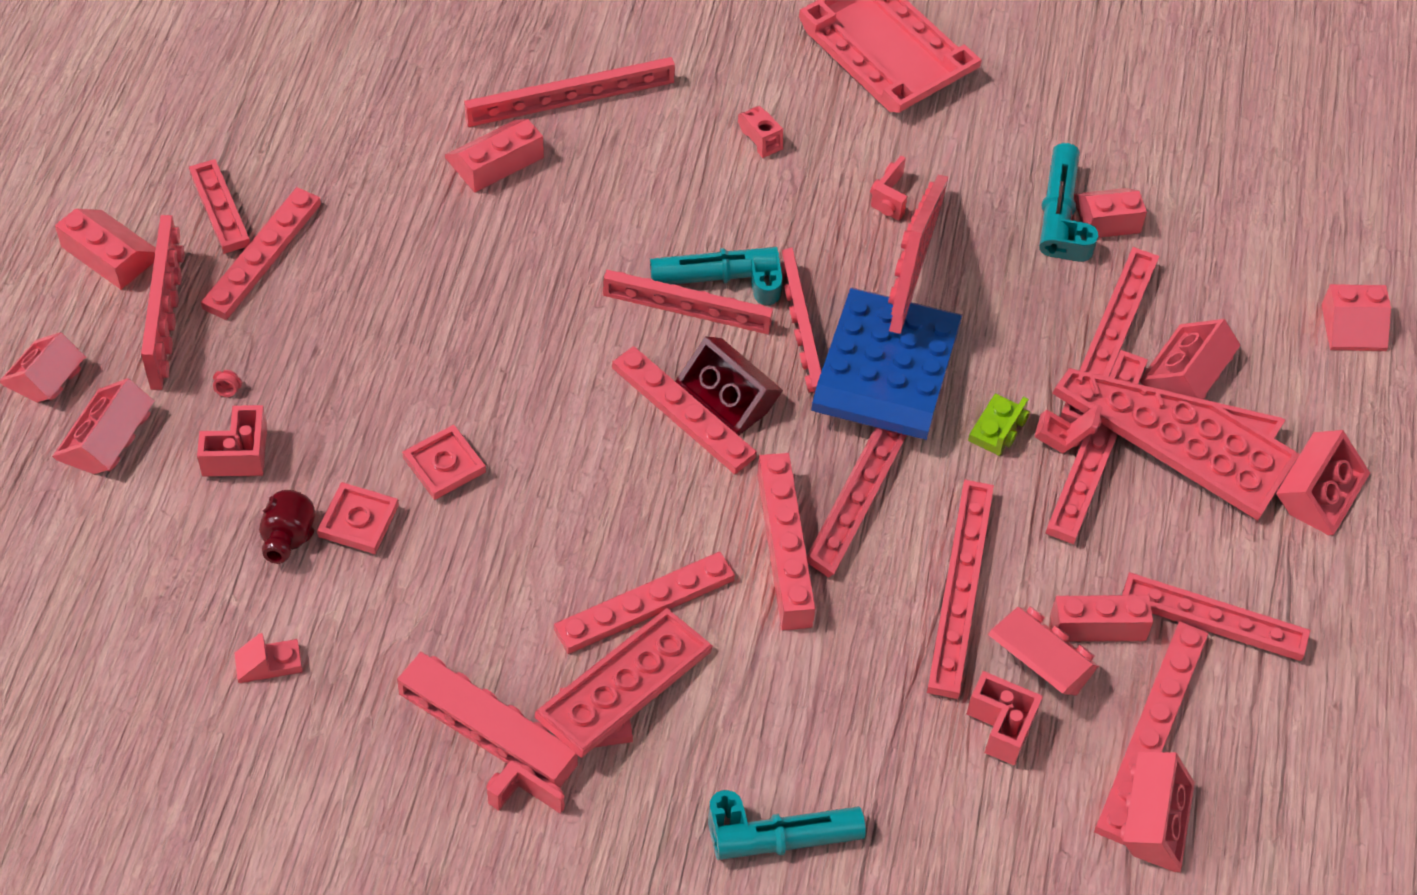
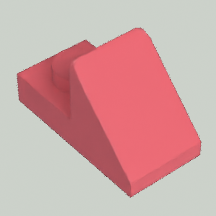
[234,633,303,683]

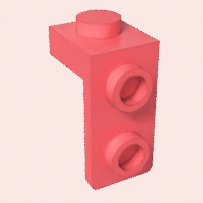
[870,155,908,221]
[1034,404,1102,454]
[486,760,565,813]

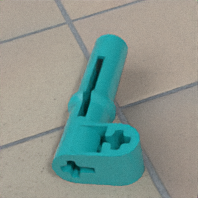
[1039,143,1099,262]
[650,247,782,305]
[708,790,866,860]

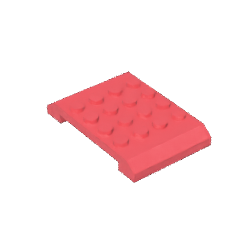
[799,0,982,113]

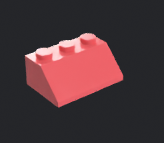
[445,119,544,193]
[55,208,156,290]
[1140,319,1241,399]
[52,378,155,474]
[1276,430,1370,535]
[988,606,1099,696]
[1121,752,1195,872]

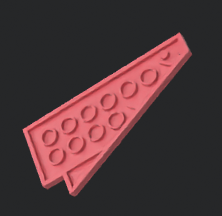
[888,174,948,334]
[1052,368,1300,521]

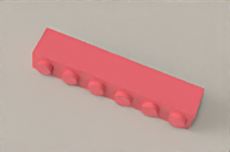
[757,453,815,630]
[397,652,578,788]

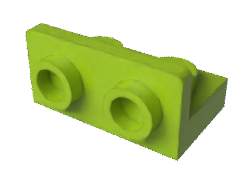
[968,393,1030,456]

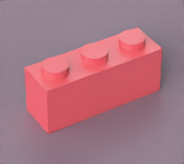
[1050,595,1153,642]

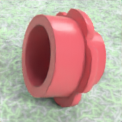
[213,370,242,397]

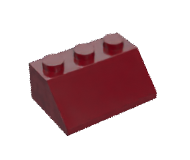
[675,336,783,436]

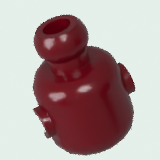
[259,490,316,564]

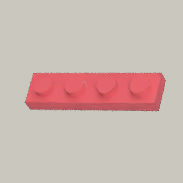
[189,159,250,254]

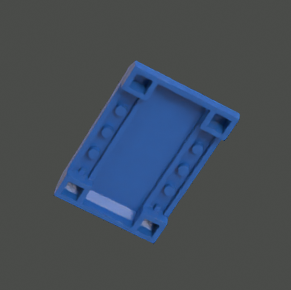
[811,287,963,440]

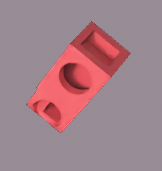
[738,106,783,158]

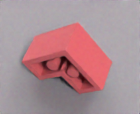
[197,405,267,477]
[966,671,1043,766]

